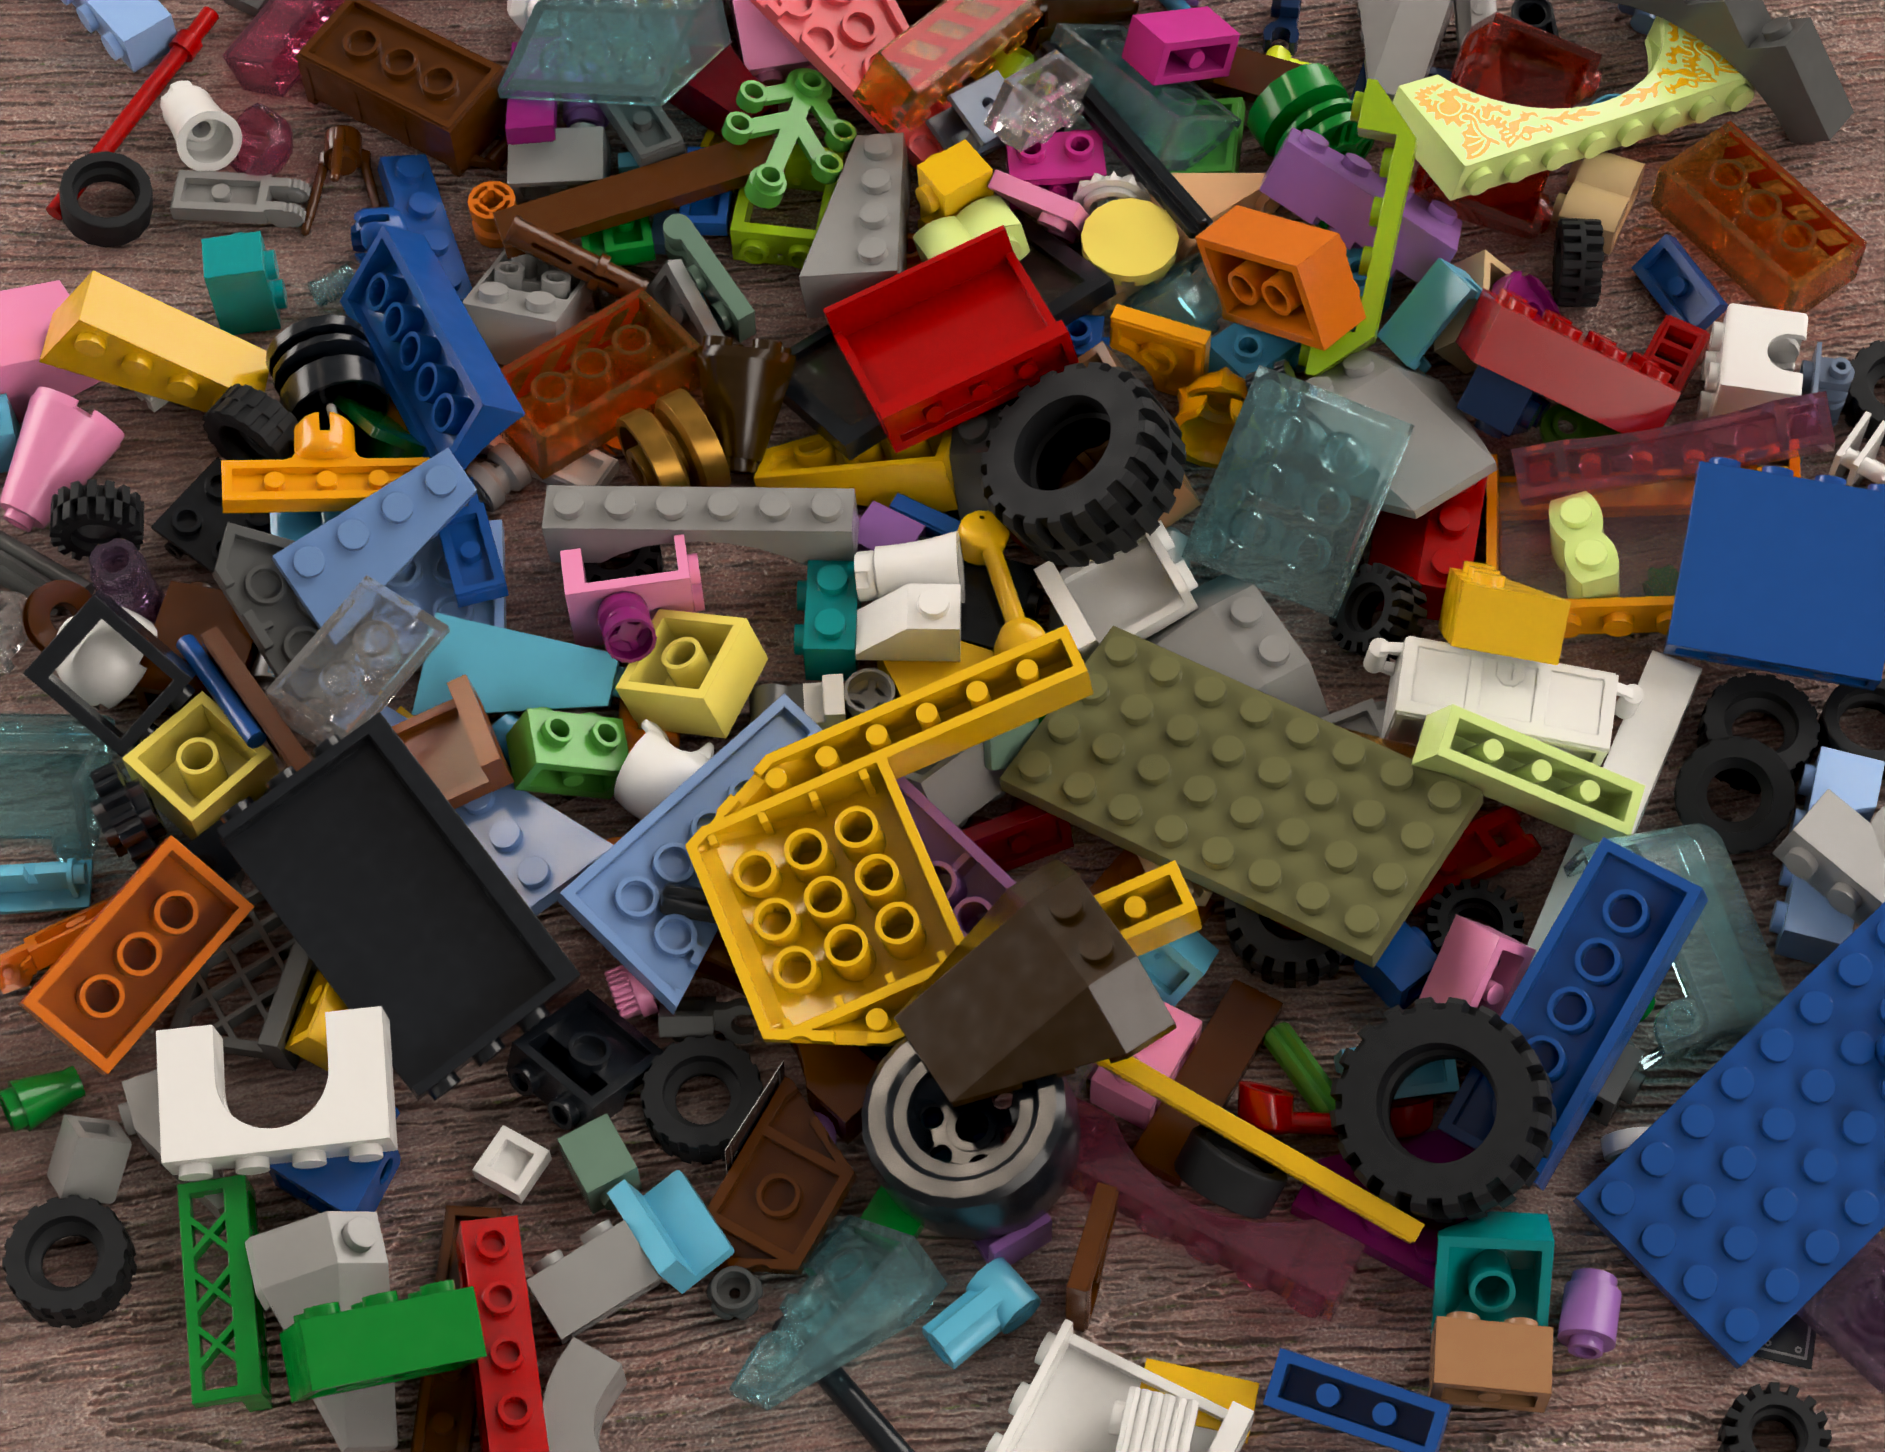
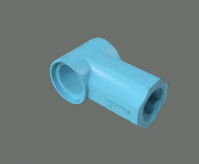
[922,1257,1041,1369]

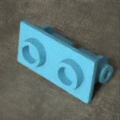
[0,858,93,915]

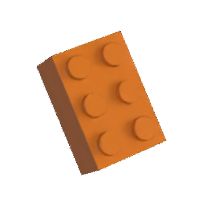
[1195,205,1366,351]

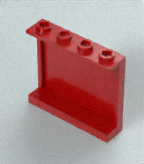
[823,225,1079,453]

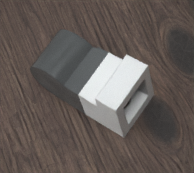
[749,674,846,730]

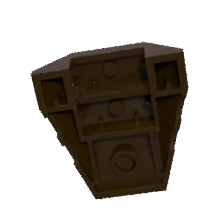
[894,859,1177,1107]

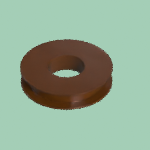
[22,580,92,652]

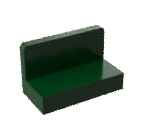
[333,394,426,458]

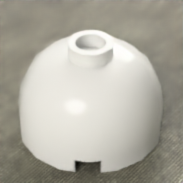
[56,607,157,711]

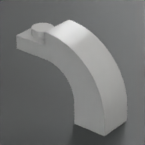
[543,1336,627,1452]

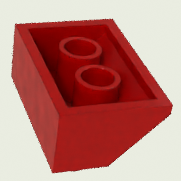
[1368,476,1487,621]

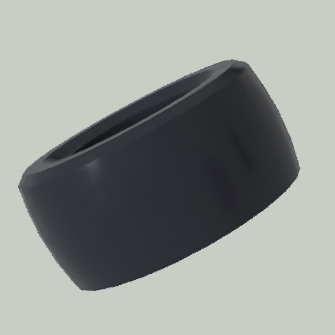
[861,1037,1081,1241]

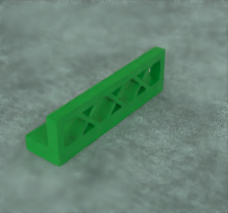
[177,1175,272,1412]

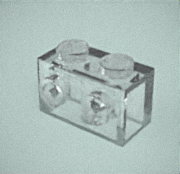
[984,49,1093,153]

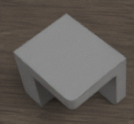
[47,1114,132,1204]

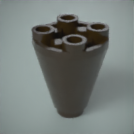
[697,335,796,475]

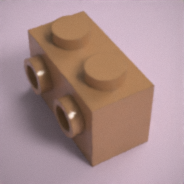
[1428,1311,1554,1413]

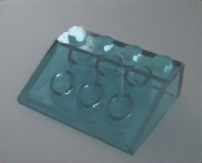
[497,0,731,106]
[1181,365,1415,619]

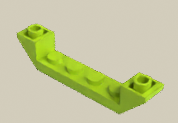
[1298,78,1417,380]

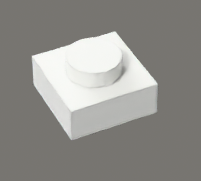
[472,1125,552,1204]

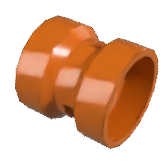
[467,181,517,248]

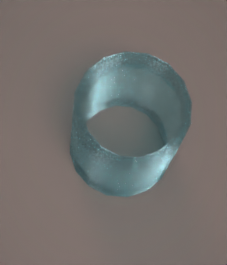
[308,263,354,307]

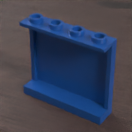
[1663,457,1885,691]

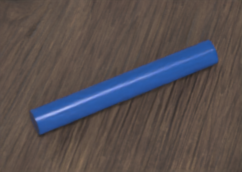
[176,634,267,749]

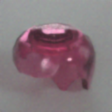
[230,103,294,176]

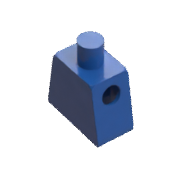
[269,1107,401,1213]

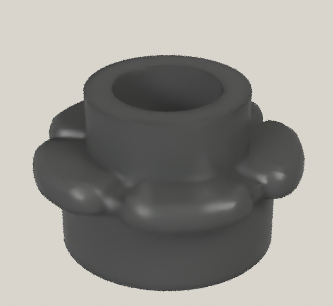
[707,1266,763,1320]

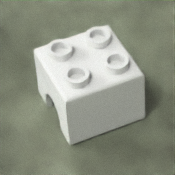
[1696,303,1808,452]

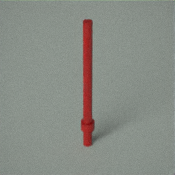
[46,6,219,220]

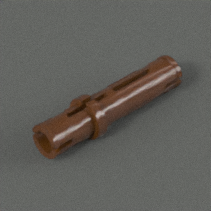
[503,215,650,308]

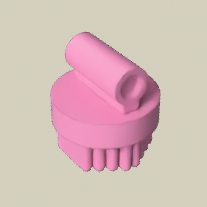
[604,965,659,1020]

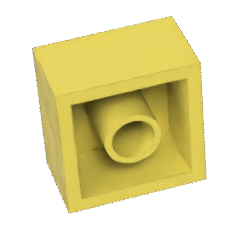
[615,609,768,739]
[122,691,280,840]

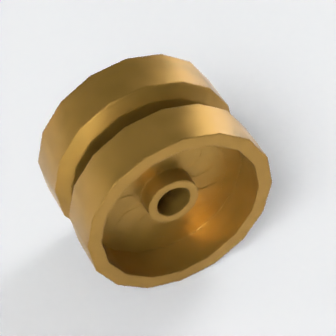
[615,388,731,487]

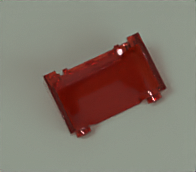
[1411,12,1602,239]

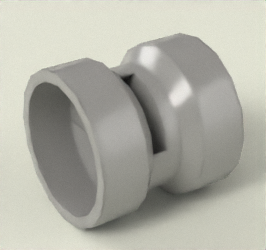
[464,443,532,512]
[844,668,896,720]

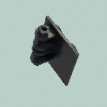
[151,457,271,574]

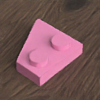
[988,169,1089,244]

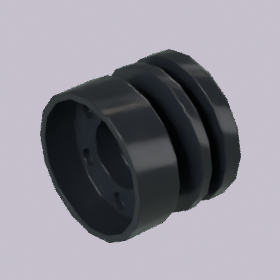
[266,314,390,432]

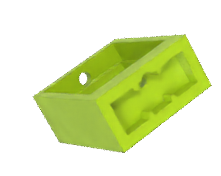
[730,144,845,269]

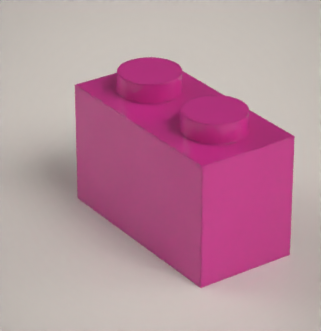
[1121,6,1240,86]

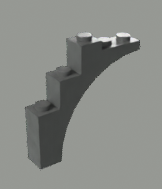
[1600,0,1854,143]

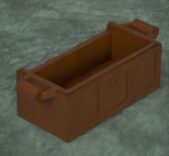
[295,0,509,178]

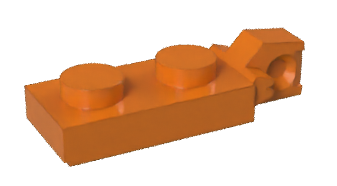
[0,894,115,994]

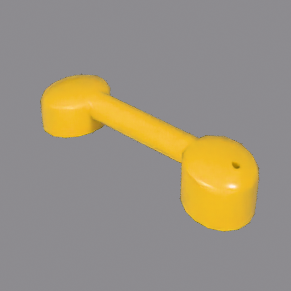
[958,510,1046,656]

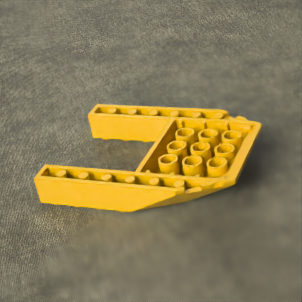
[685,625,1202,1047]

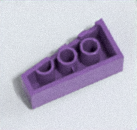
[1259,127,1462,289]

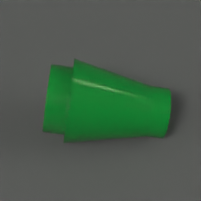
[0,1066,86,1132]

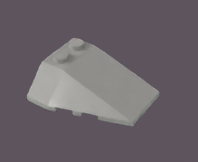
[1255,349,1498,519]
[1145,574,1329,718]

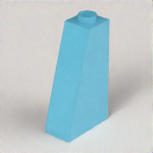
[412,612,626,715]

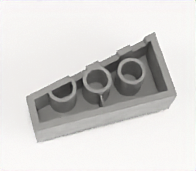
[799,132,911,318]

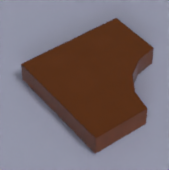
[1065,1182,1119,1332]

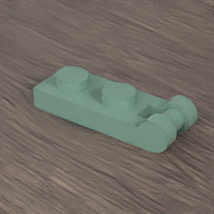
[663,214,756,343]

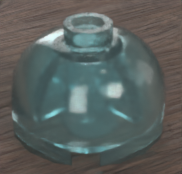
[1130,252,1223,336]

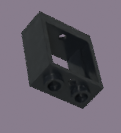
[23,589,196,757]

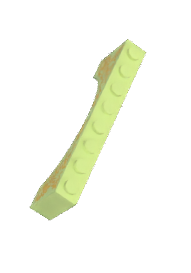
[1393,16,1755,201]

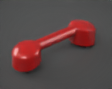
[1237,1081,1434,1139]

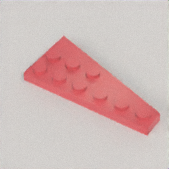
[749,0,952,170]

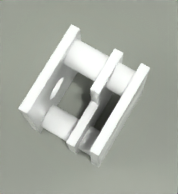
[1828,411,1885,486]

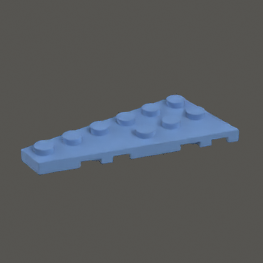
[557,693,822,1015]

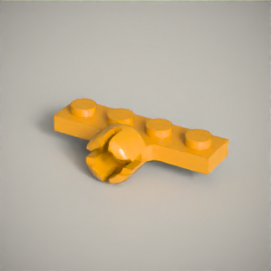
[221,412,429,513]

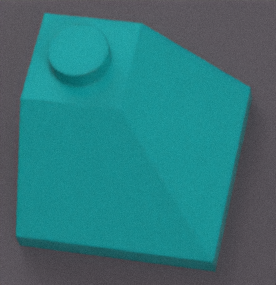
[1430,1211,1555,1339]

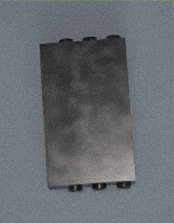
[216,712,581,1101]

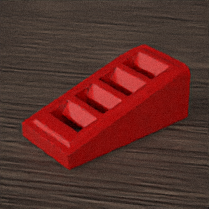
[1644,315,1710,425]

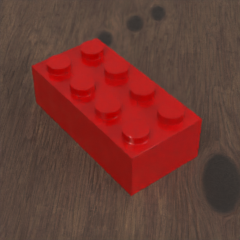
[1455,287,1681,448]

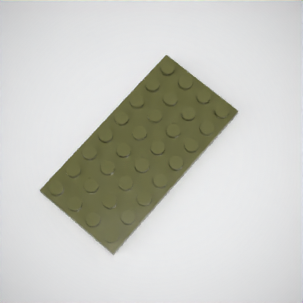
[999,625,1483,968]

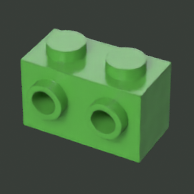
[505,707,629,799]

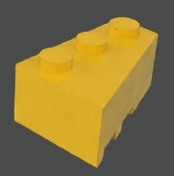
[1438,561,1571,665]

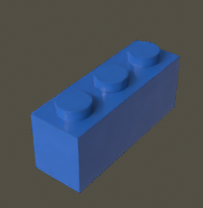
[1263,1348,1453,1452]

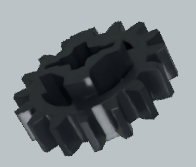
[89,761,168,868]

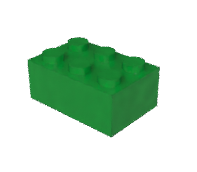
[279,1280,487,1403]

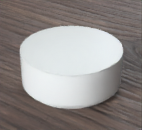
[1600,1127,1649,1163]

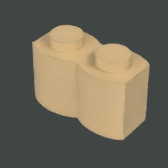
[1550,151,1645,255]

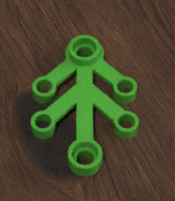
[722,68,857,209]

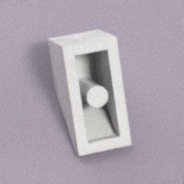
[856,583,961,661]

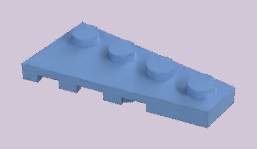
[272,448,477,646]

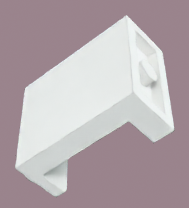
[1033,520,1199,662]

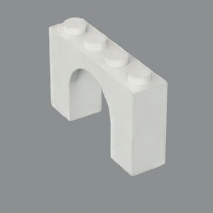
[156,1006,398,1181]

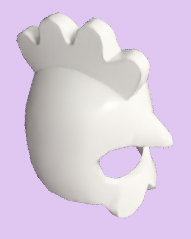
[614,719,714,820]

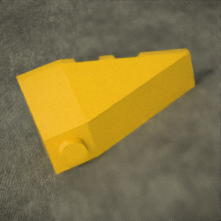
[753,423,958,513]

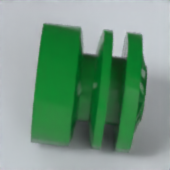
[1247,63,1374,159]

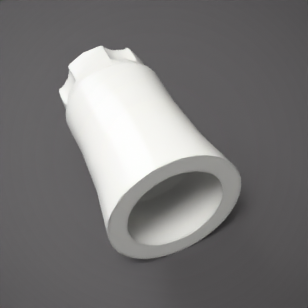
[160,80,242,172]
[854,531,965,603]

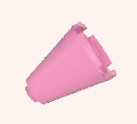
[0,386,125,532]

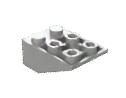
[463,249,592,375]

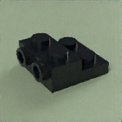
[506,989,664,1130]

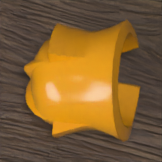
[1173,366,1261,469]

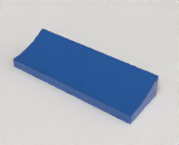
[340,224,525,470]
[1437,837,1708,1191]

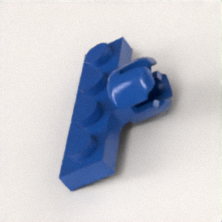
[351,154,472,302]

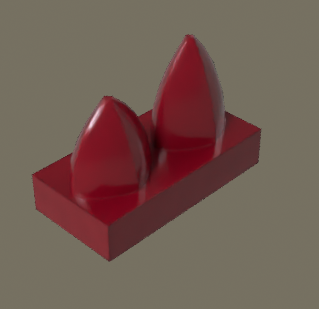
[961,797,1074,872]

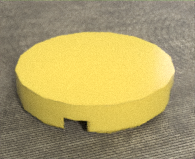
[1081,198,1179,286]

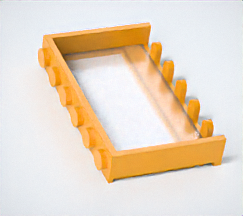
[1486,443,1801,638]

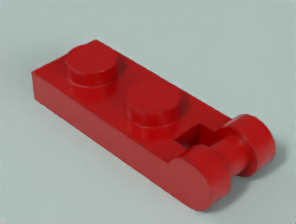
[1411,805,1542,915]

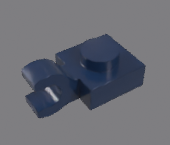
[1262,0,1302,56]

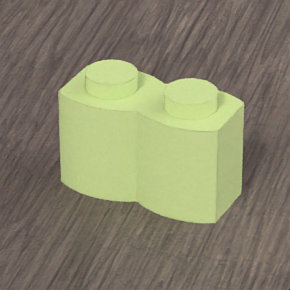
[913,196,1030,263]
[1549,491,1620,599]

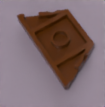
[707,1076,858,1275]

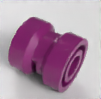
[597,591,657,663]

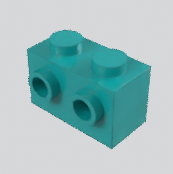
[201,231,288,335]
[794,560,861,681]

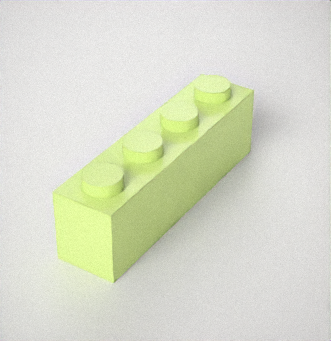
[1411,704,1645,844]

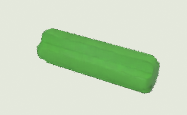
[1264,1022,1335,1113]

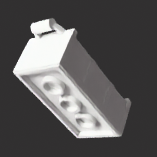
[1363,636,1644,766]

